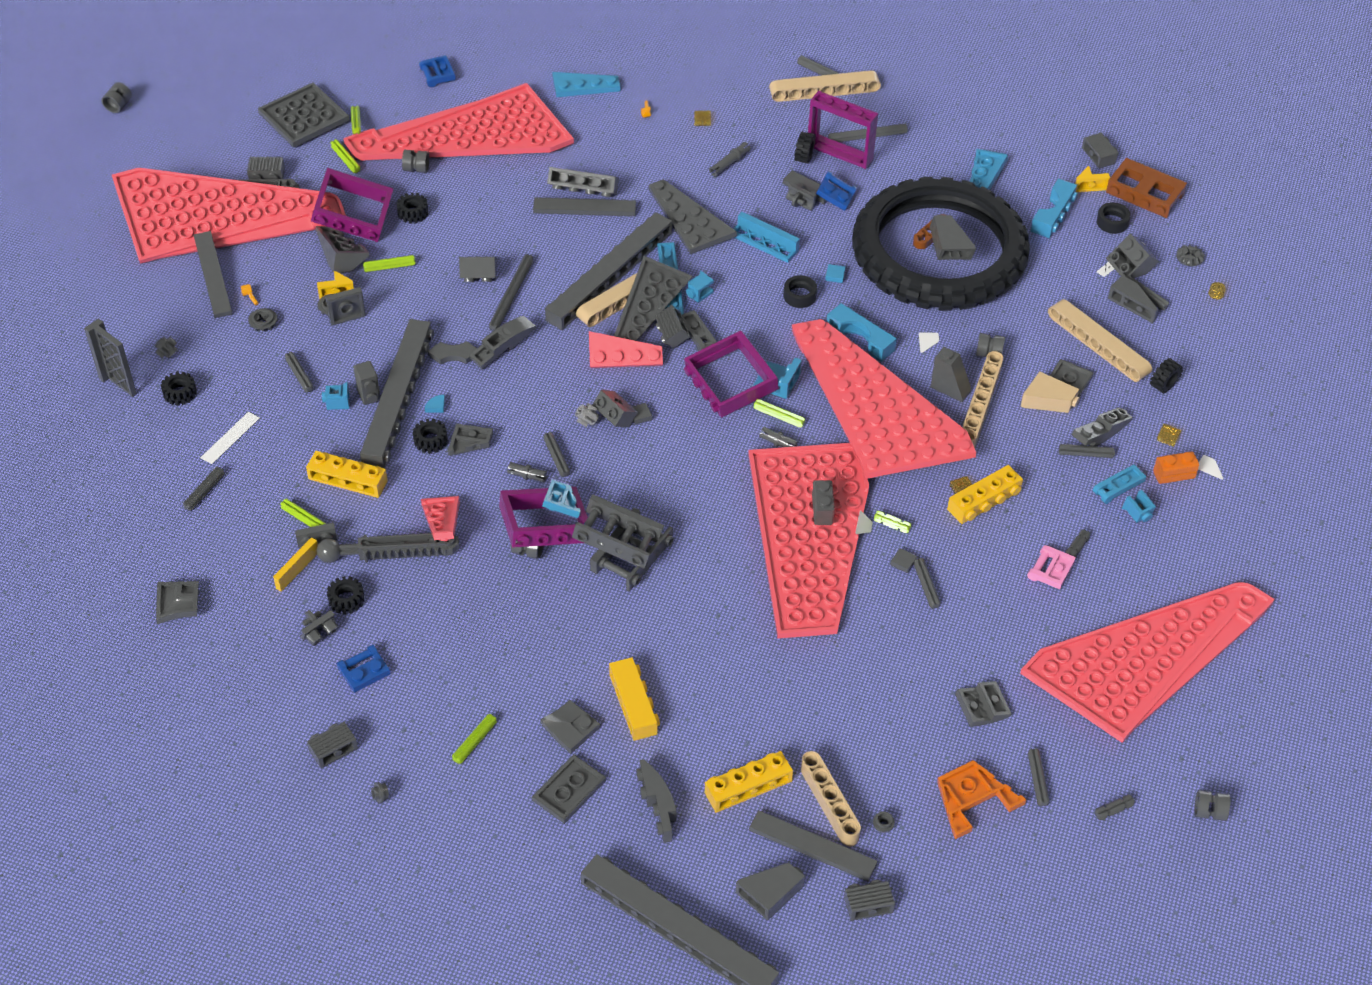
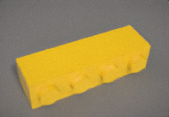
[609,657,660,741]

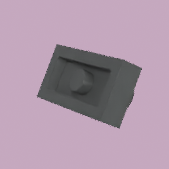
[295,522,337,548]

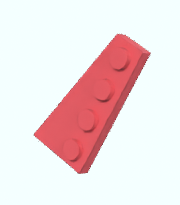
[589,331,663,368]
[421,496,460,541]

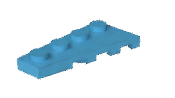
[552,72,620,97]
[970,149,1008,190]

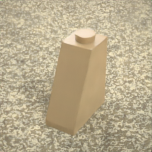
[1021,371,1080,413]

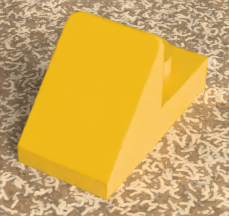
[1075,166,1110,192]
[317,271,354,300]

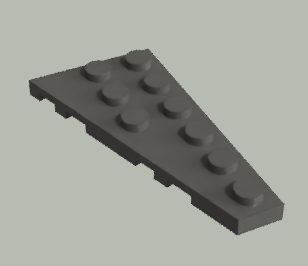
[648,179,737,254]
[614,256,693,341]

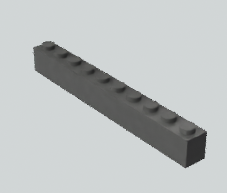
[545,212,672,330]
[360,319,434,468]
[581,854,779,985]

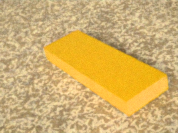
[273,537,318,592]

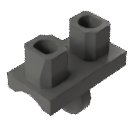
[786,183,818,211]
[300,610,338,646]

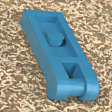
[1092,465,1147,504]

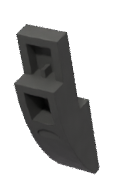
[469,316,536,370]
[1072,407,1133,446]
[636,759,677,843]

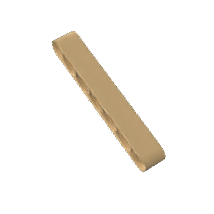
[769,71,881,102]
[1048,299,1152,382]
[963,351,1003,448]

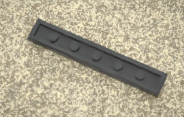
[533,197,636,216]
[193,231,232,318]
[749,810,877,882]

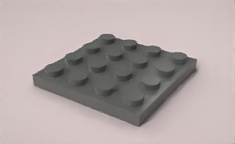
[258,82,349,148]

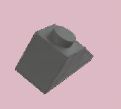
[1108,275,1158,323]

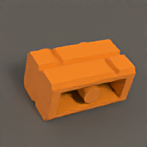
[1153,451,1199,484]

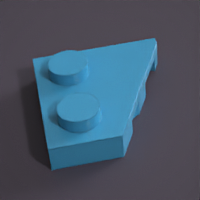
[542,479,580,518]

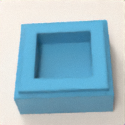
[825,264,846,283]

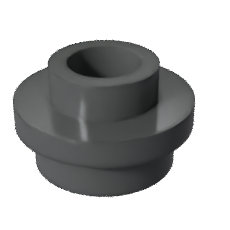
[371,782,389,803]
[873,811,895,833]

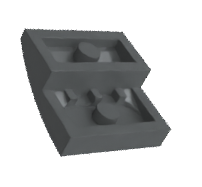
[955,681,1012,727]

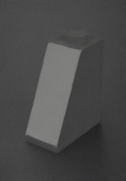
[930,215,976,260]
[930,347,971,402]
[735,862,805,921]

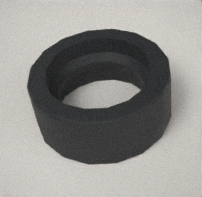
[1096,202,1131,234]
[783,275,817,308]

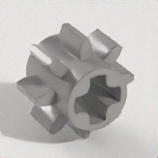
[575,403,599,427]

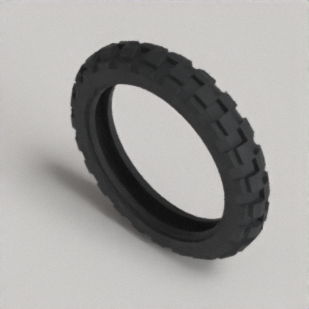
[852,177,1030,311]

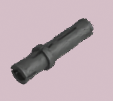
[709,142,751,177]

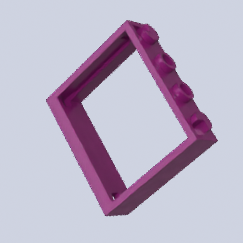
[808,91,878,169]
[311,168,393,242]
[684,330,779,418]
[499,487,588,548]

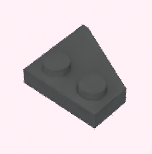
[448,424,493,456]

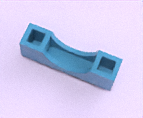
[1030,178,1078,238]
[827,303,897,362]

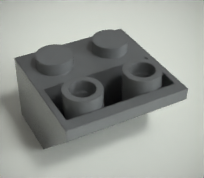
[1106,233,1159,279]

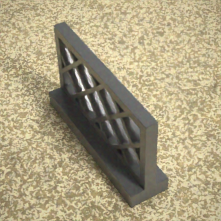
[84,318,137,397]

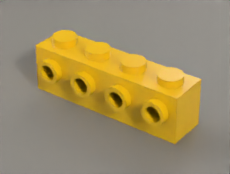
[306,451,388,498]
[947,465,1023,524]
[704,751,793,813]

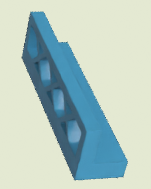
[733,212,800,263]

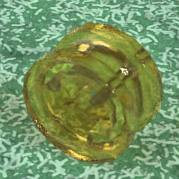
[1208,282,1226,300]

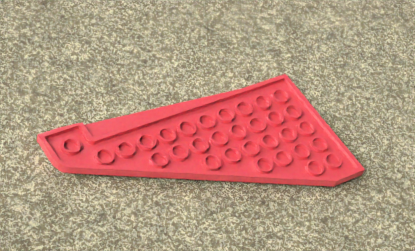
[343,83,574,161]
[112,168,346,264]
[792,319,976,479]
[1020,582,1275,743]

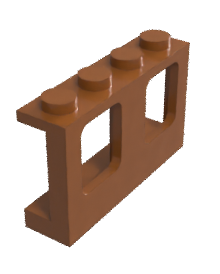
[1106,158,1187,218]

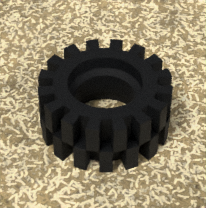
[794,131,816,164]
[397,193,428,224]
[1150,358,1183,394]
[161,371,197,406]
[413,419,448,454]
[327,576,365,614]

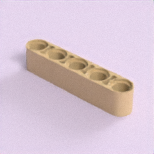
[576,273,637,327]
[801,751,861,847]

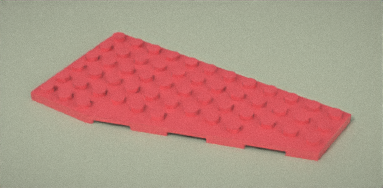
[748,443,869,639]

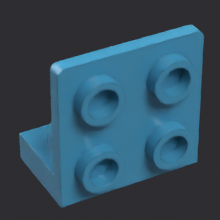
[753,358,802,399]

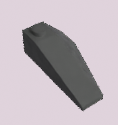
[315,226,369,274]

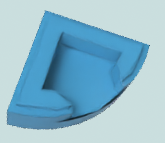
[425,395,445,413]

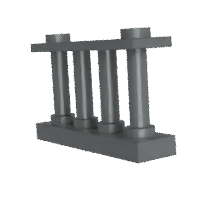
[572,494,664,569]
[590,508,674,592]

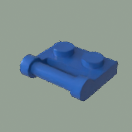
[419,55,456,87]
[816,170,857,211]
[336,644,391,693]

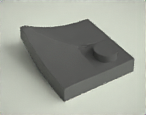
[156,581,199,624]
[540,700,600,754]

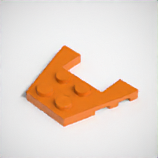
[937,760,1026,839]

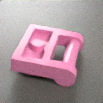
[1027,545,1076,589]

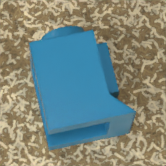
[686,270,714,303]
[322,382,350,410]
[1122,490,1156,523]

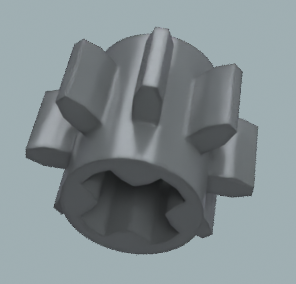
[154,336,178,358]

